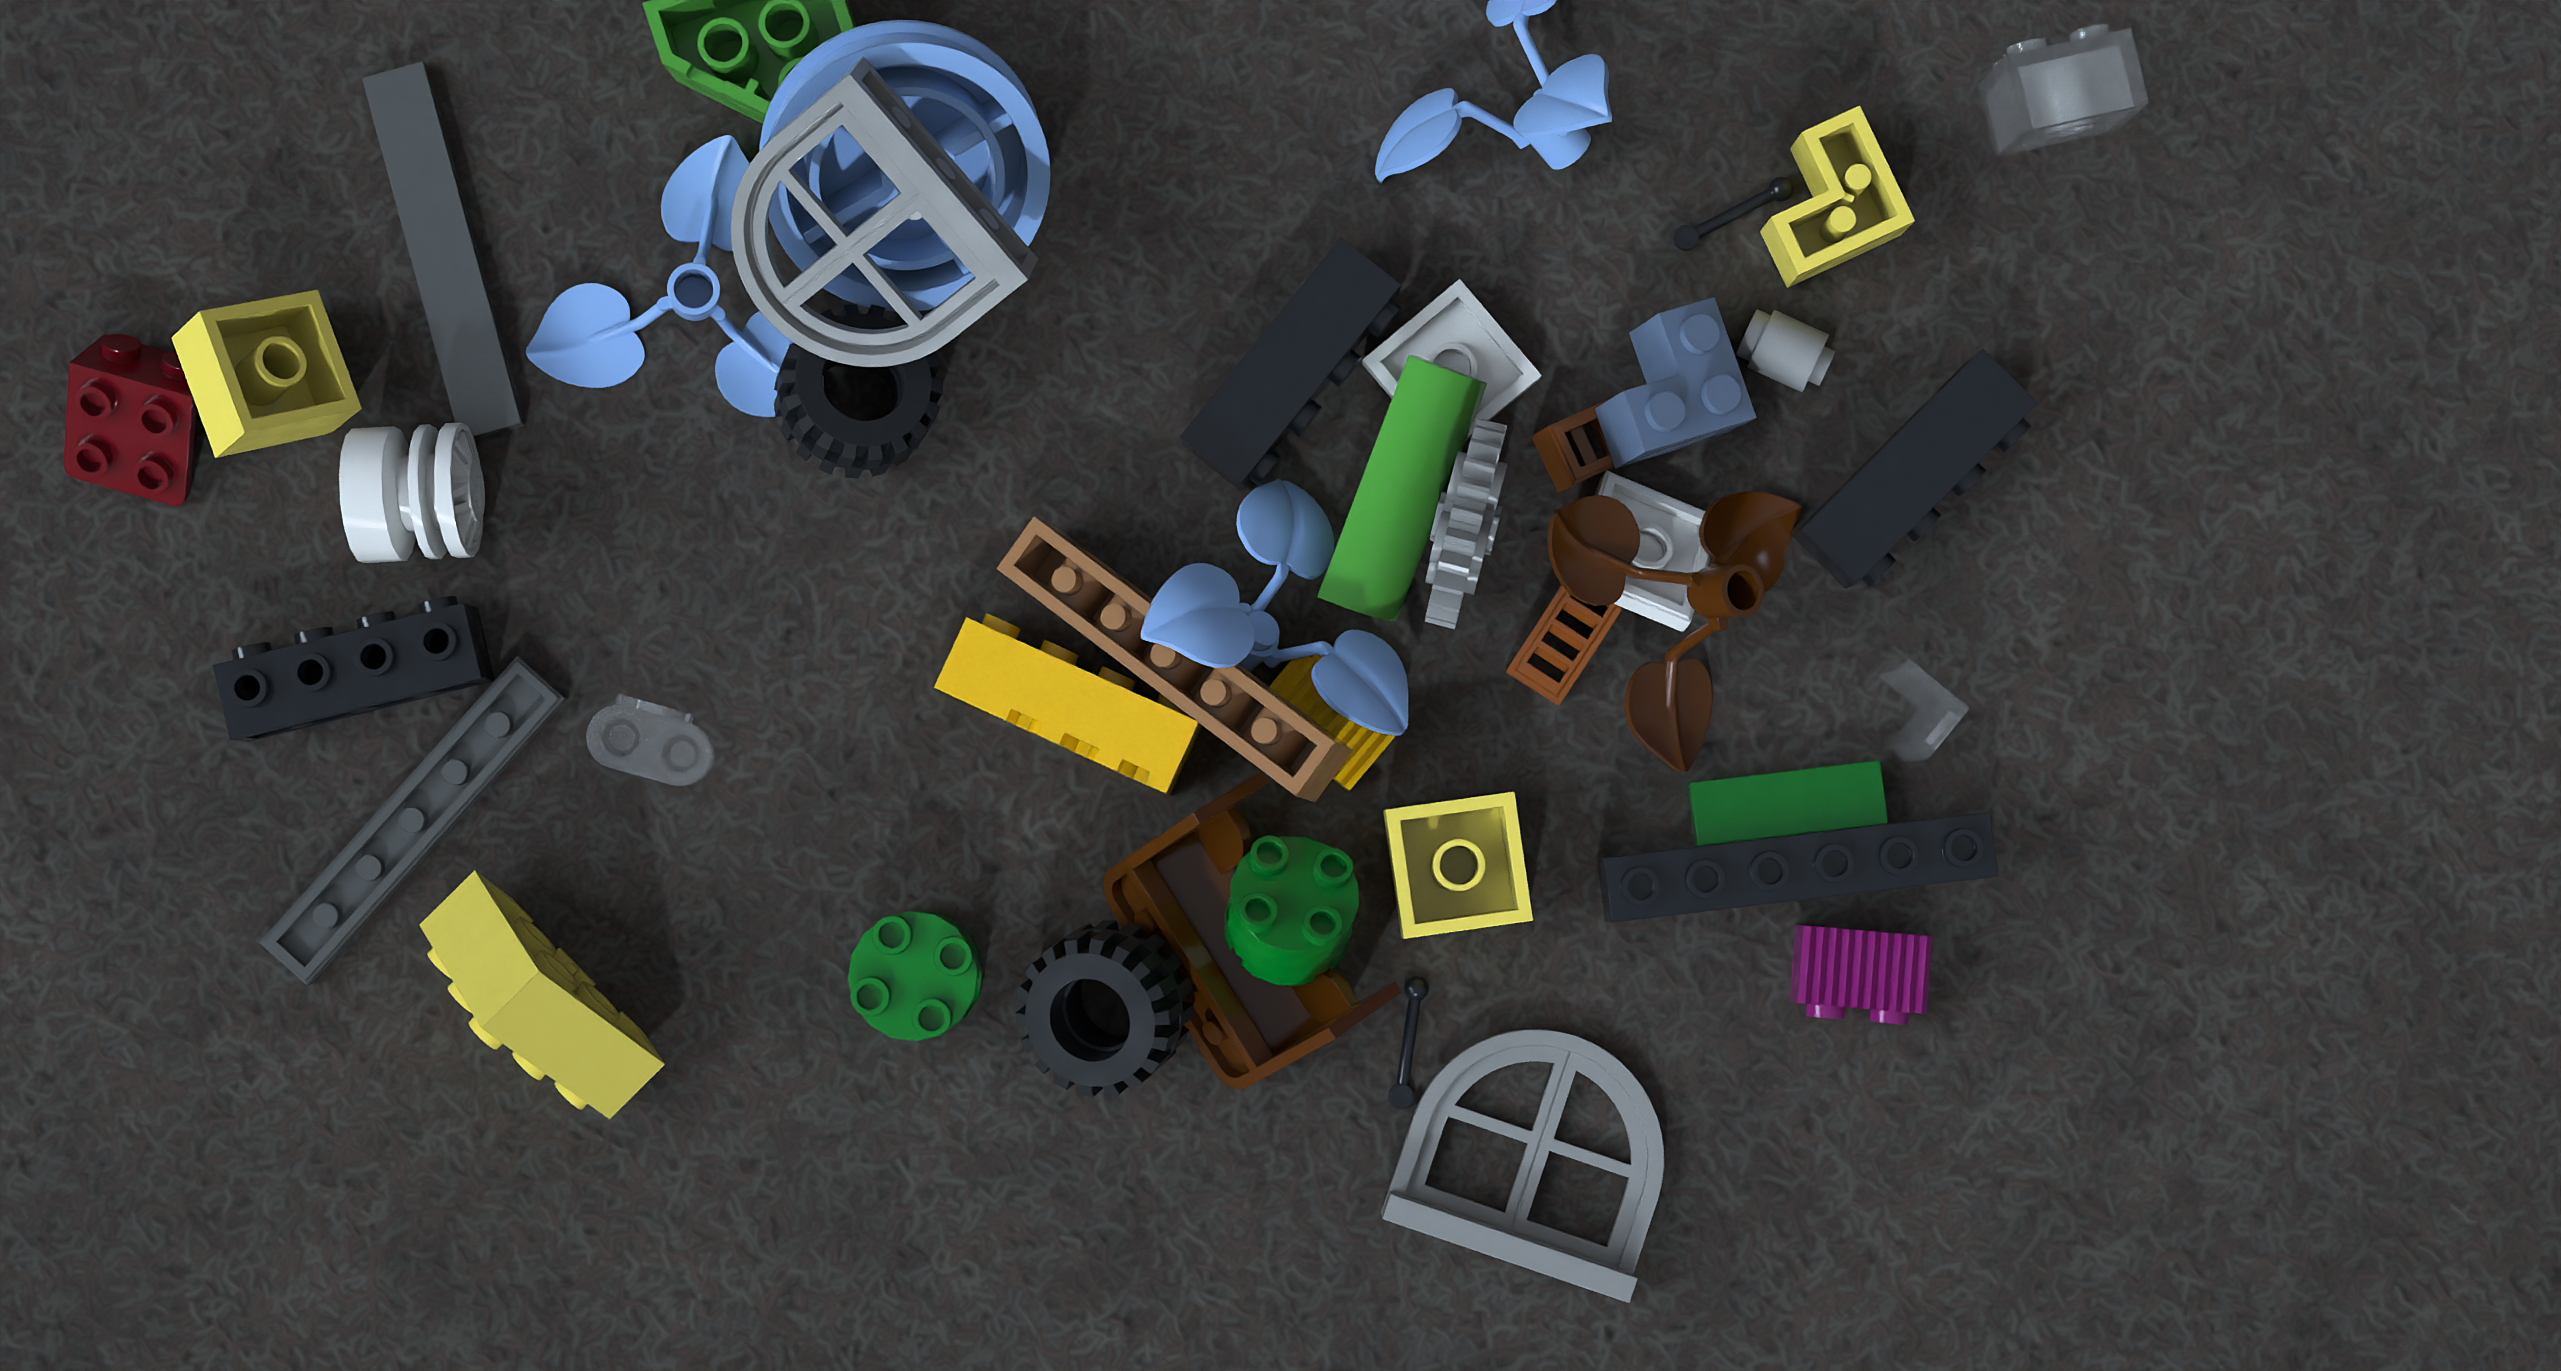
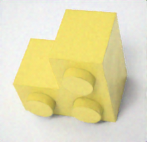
[1760,105,1915,288]

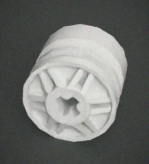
[339,423,485,563]

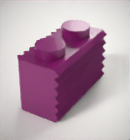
[1790,925,1932,1025]

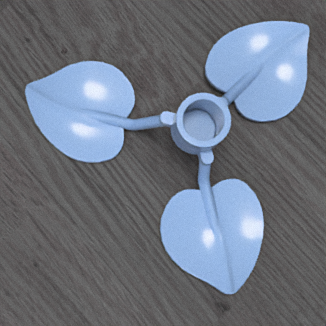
[1375,0,1612,184]
[526,135,824,417]
[1141,479,1408,736]

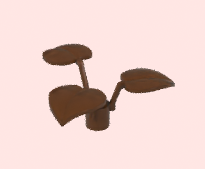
[1547,491,1803,772]

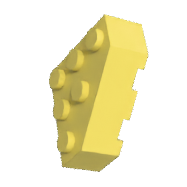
[419,870,665,1119]

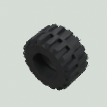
[773,303,943,478]
[1015,920,1194,1097]

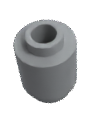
[1736,309,1836,392]

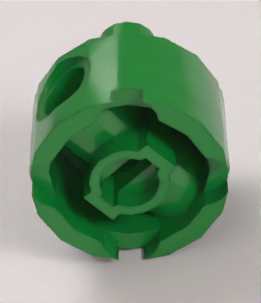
[1224,835,1359,986]
[848,910,984,1041]

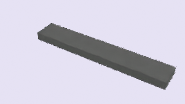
[362,61,526,440]
[259,656,568,985]

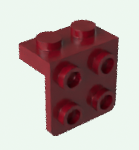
[63,334,199,506]

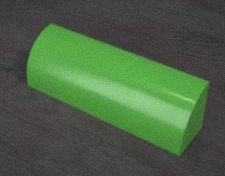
[1317,355,1487,621]

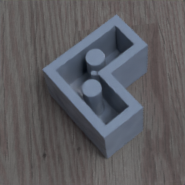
[1595,297,1757,469]

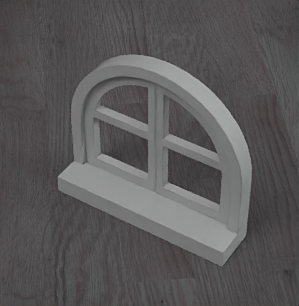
[731,56,1038,367]
[1381,1029,1664,1303]

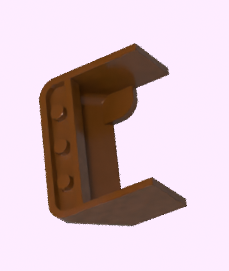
[1103,771,1402,1089]

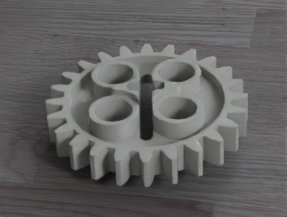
[1425,418,1507,629]

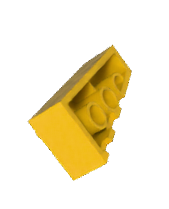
[934,613,1202,796]

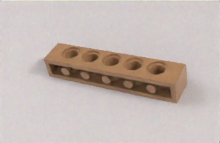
[996,517,1353,802]

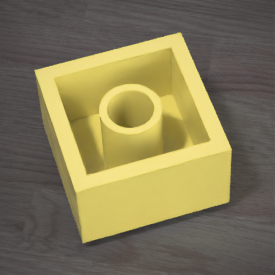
[171,290,362,458]
[1383,792,1533,939]

